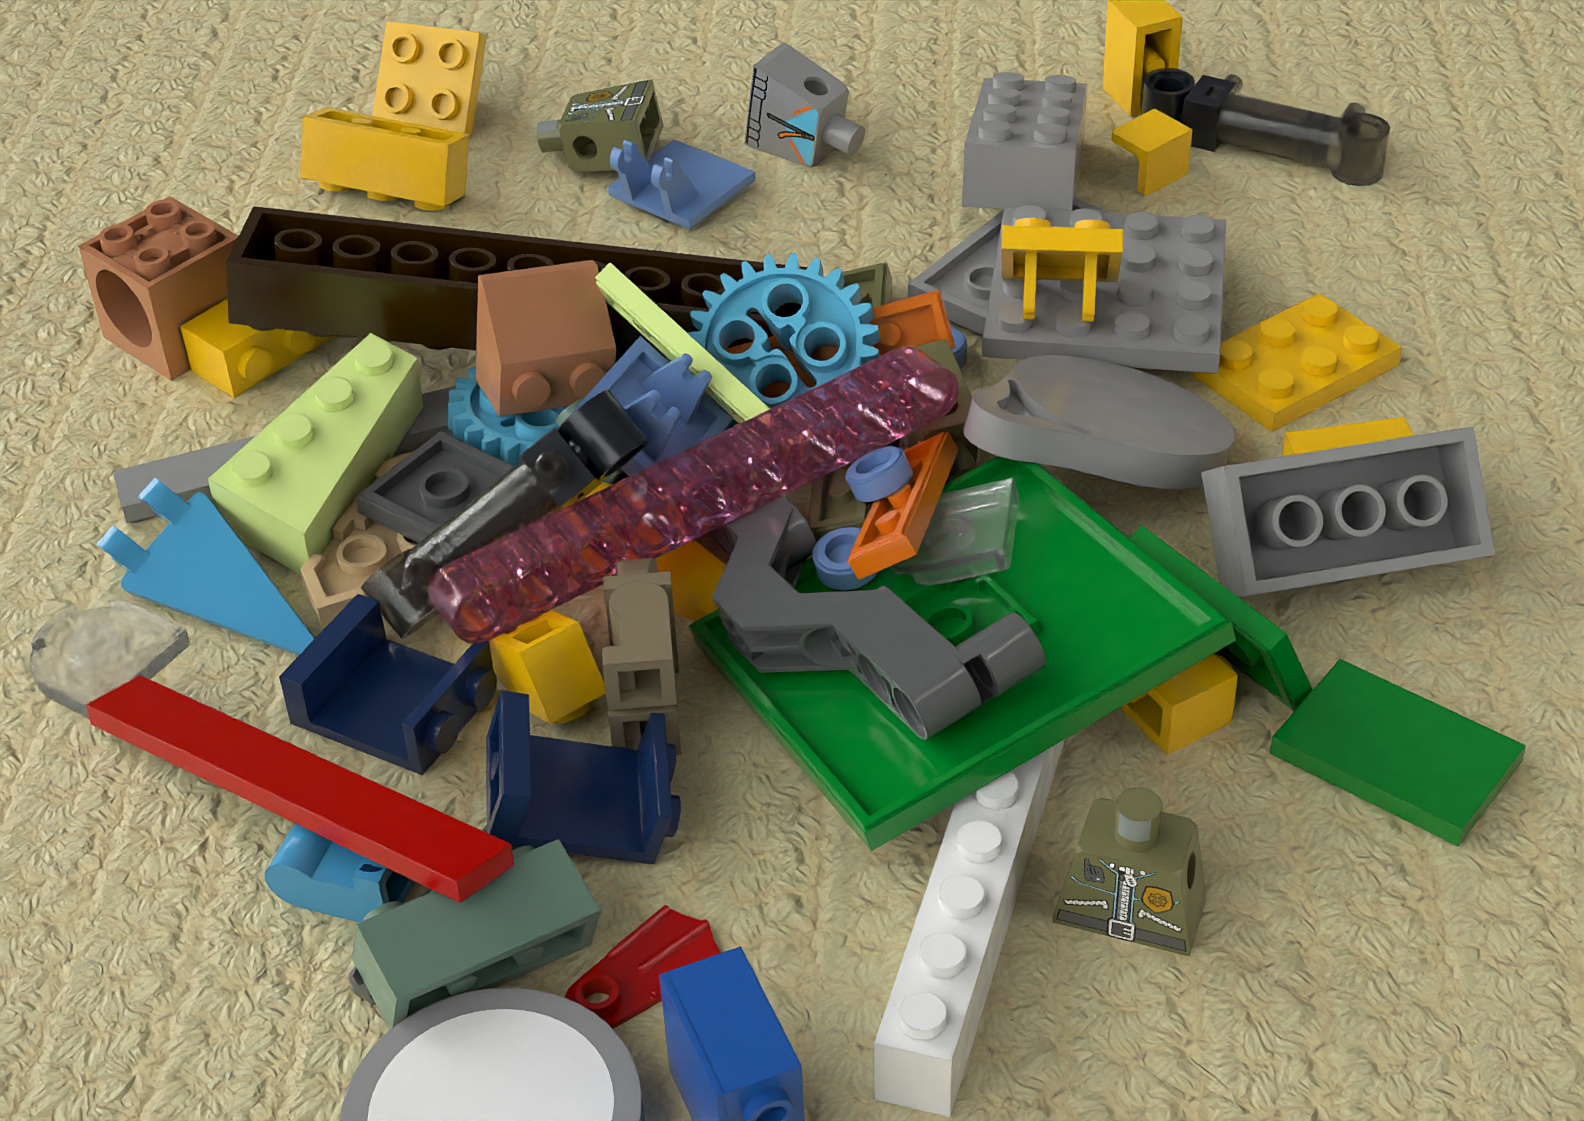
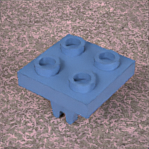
[566,336,733,503]

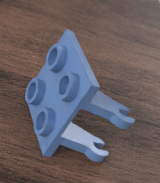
[608,140,755,229]

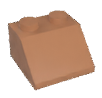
[476,260,616,417]

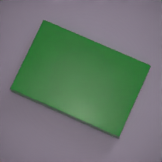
[1129,525,1313,711]
[1270,659,1526,846]

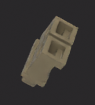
[602,558,681,755]

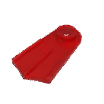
[564,905,721,1029]

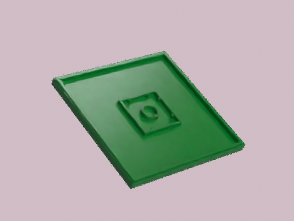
[689,456,1236,851]

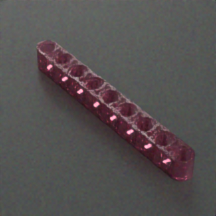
[428,346,959,644]

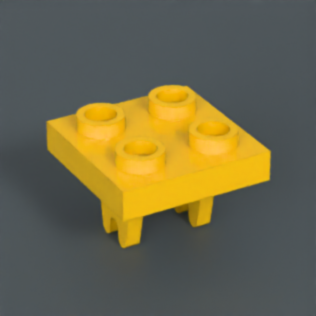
[372,21,487,136]
[1001,218,1123,322]

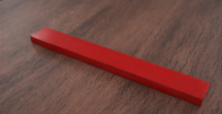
[86,675,514,903]

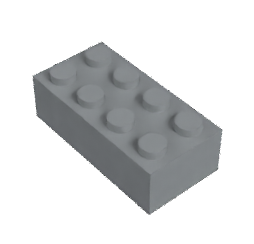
[962,72,1088,211]
[1201,426,1495,597]

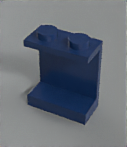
[279,594,497,775]
[486,690,681,864]

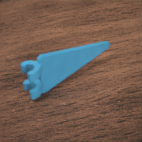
[96,478,315,656]

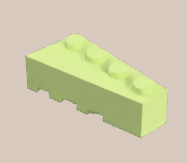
[208,333,423,576]

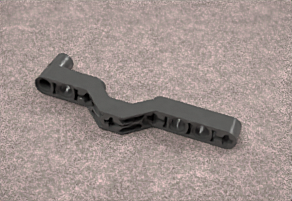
[669,438,1046,740]

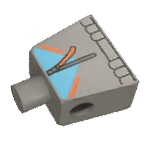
[744,42,865,167]

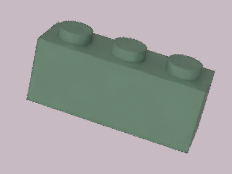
[352,839,601,1030]

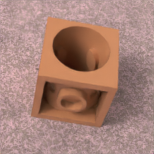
[78,196,238,381]

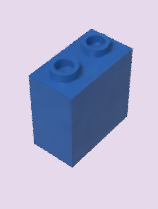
[659,946,805,1121]

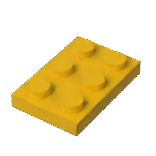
[1191,293,1402,432]

